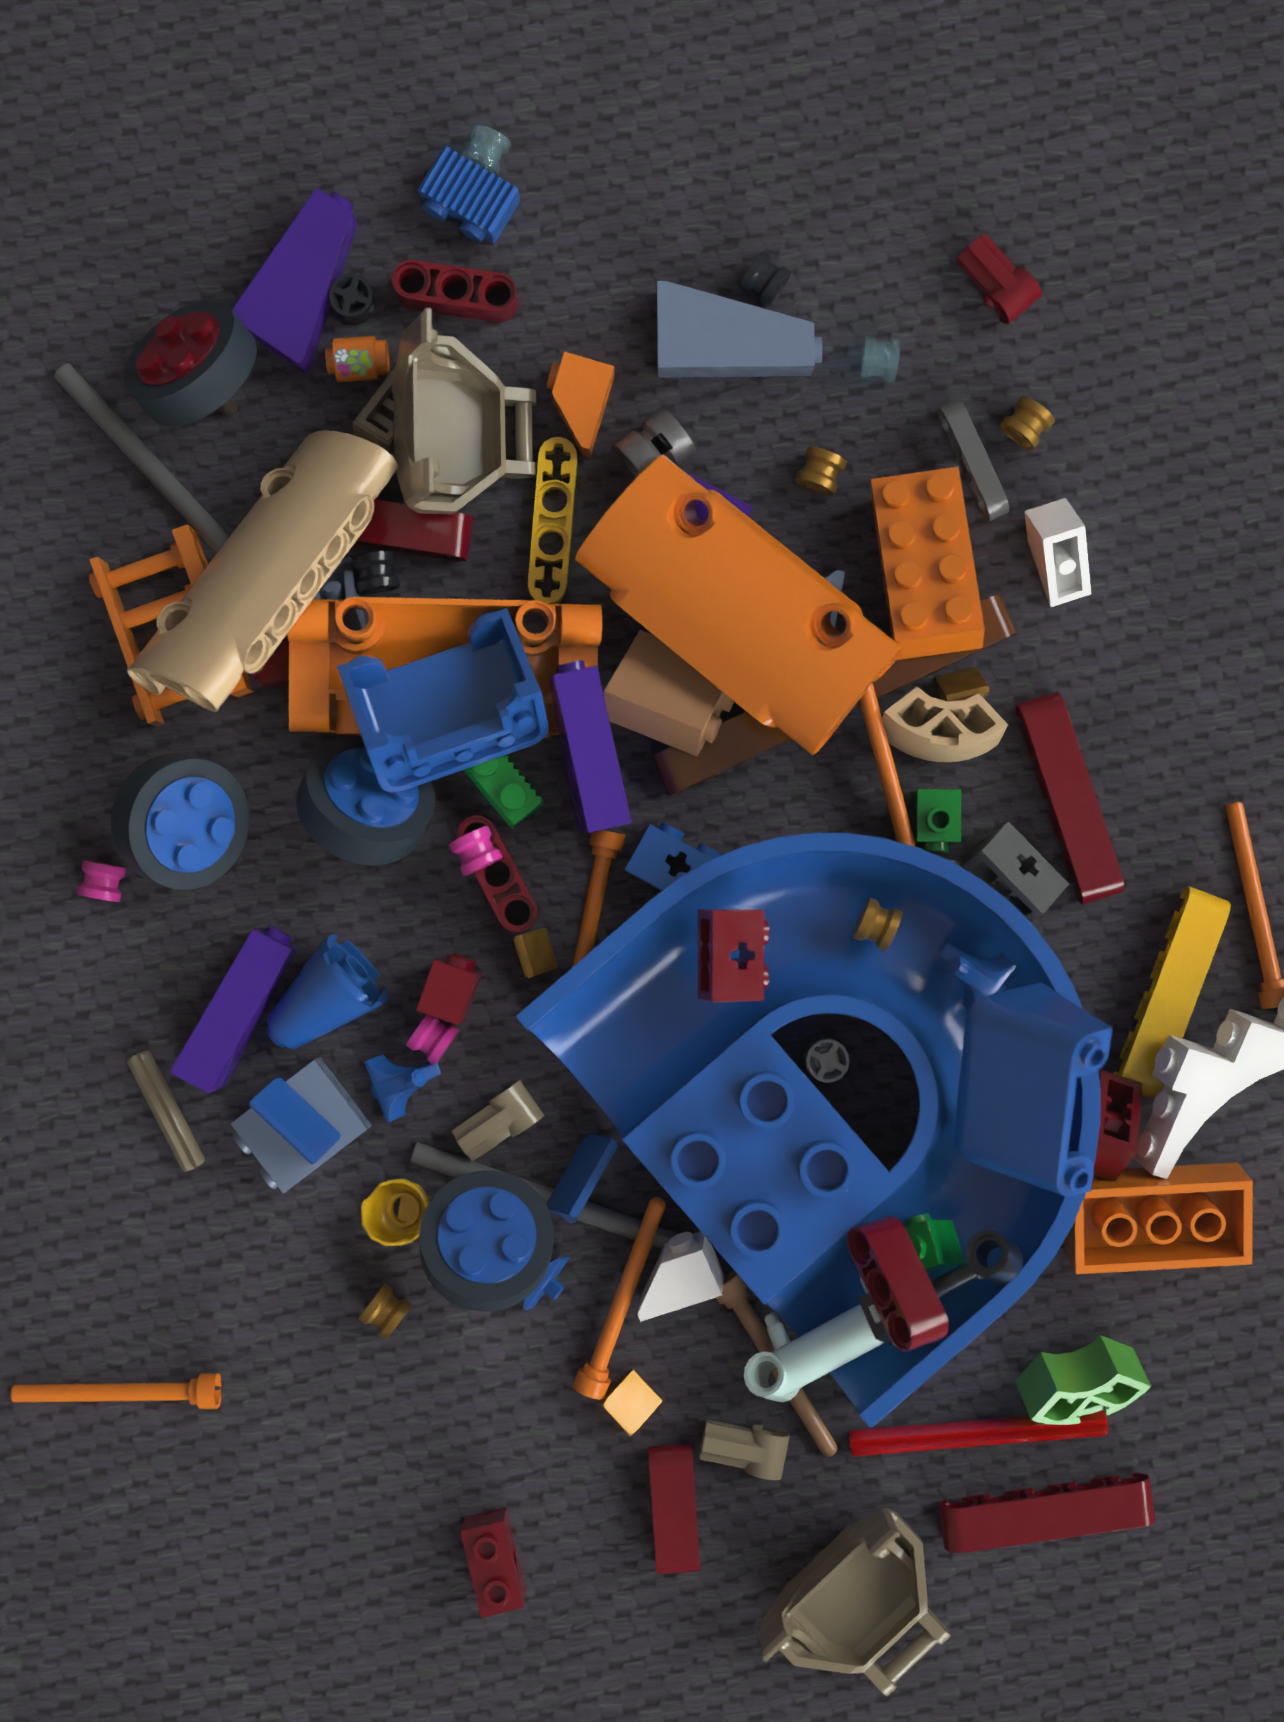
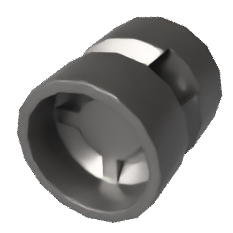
[614,407,696,478]

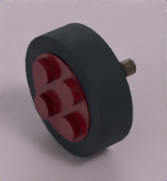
[124,300,257,427]

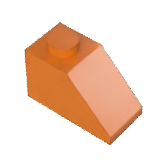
[547,351,615,458]

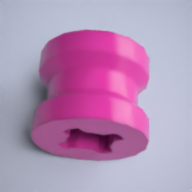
[448,826,503,877]
[77,860,126,902]
[406,1014,459,1065]

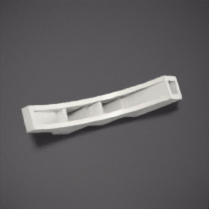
[1133,997,1284,1179]

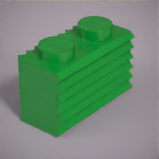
[464,755,544,830]

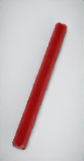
[849,1410,1108,1456]

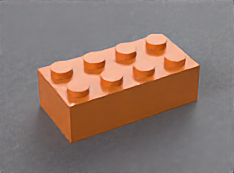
[871,466,985,660]
[1064,1162,1253,1274]

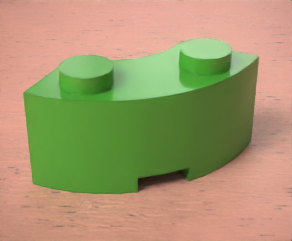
[1015,1335,1151,1425]

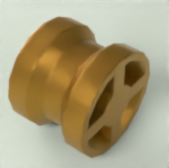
[999,396,1055,451]
[795,446,847,496]
[852,897,903,952]
[358,1284,412,1340]

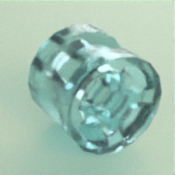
[460,124,511,176]
[859,335,900,382]

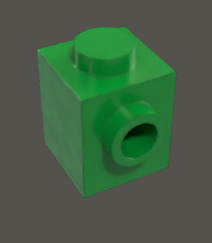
[912,789,961,852]
[904,1214,965,1275]

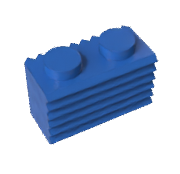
[417,145,520,244]

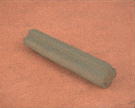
[127,1050,205,1172]

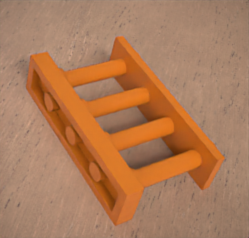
[89,524,254,727]

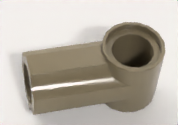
[452,1080,545,1161]
[699,1419,790,1480]

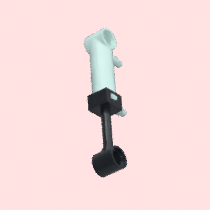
[744,1230,1023,1402]

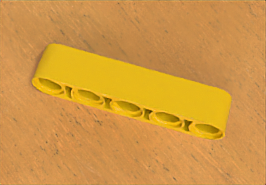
[1114,886,1231,1100]

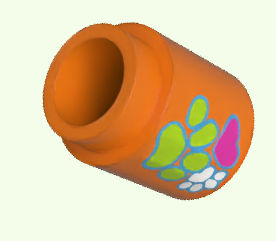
[325,336,390,383]

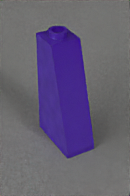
[232,188,358,374]
[549,660,632,833]
[170,925,298,1093]

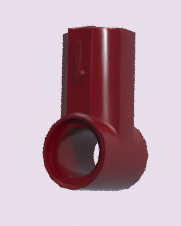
[956,233,1042,325]

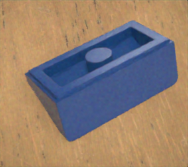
[249,1077,341,1164]
[546,1134,618,1224]

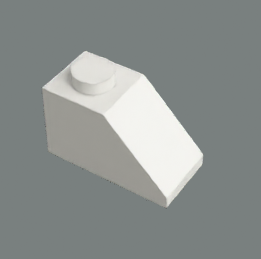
[1024,498,1091,607]
[637,1232,725,1322]

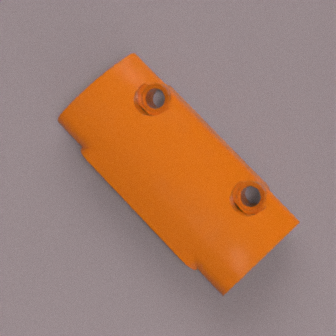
[575,455,903,755]
[287,597,602,738]

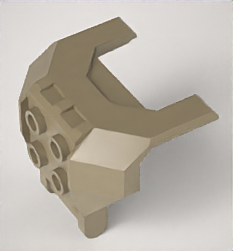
[392,308,537,515]
[758,1508,952,1697]

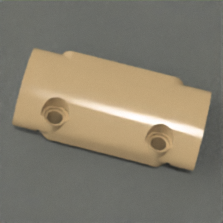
[127,430,398,712]

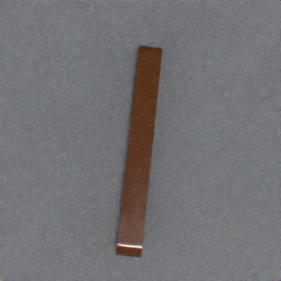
[652,594,1018,796]

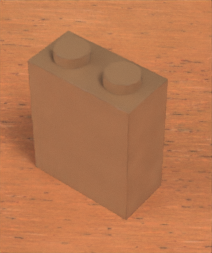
[604,630,735,756]

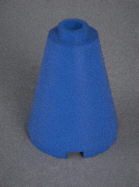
[267,934,388,1050]

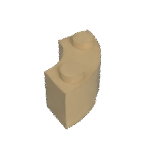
[882,687,1008,762]

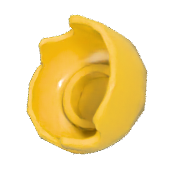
[361,1178,430,1246]

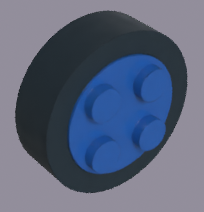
[296,736,435,865]
[111,753,249,890]
[419,1170,554,1312]

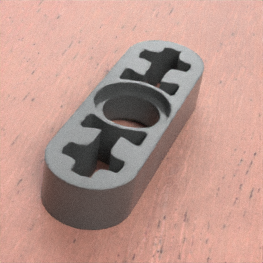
[937,399,1009,522]

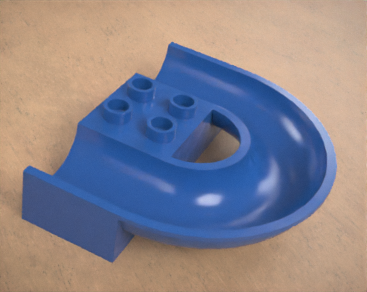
[516,833,1100,1428]

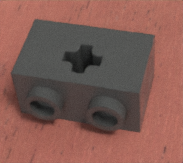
[961,821,1069,923]

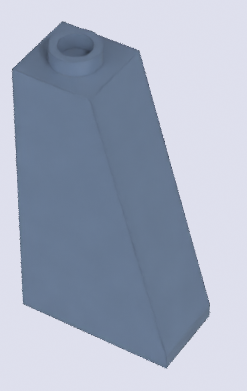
[657,281,822,378]

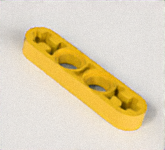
[528,437,578,604]

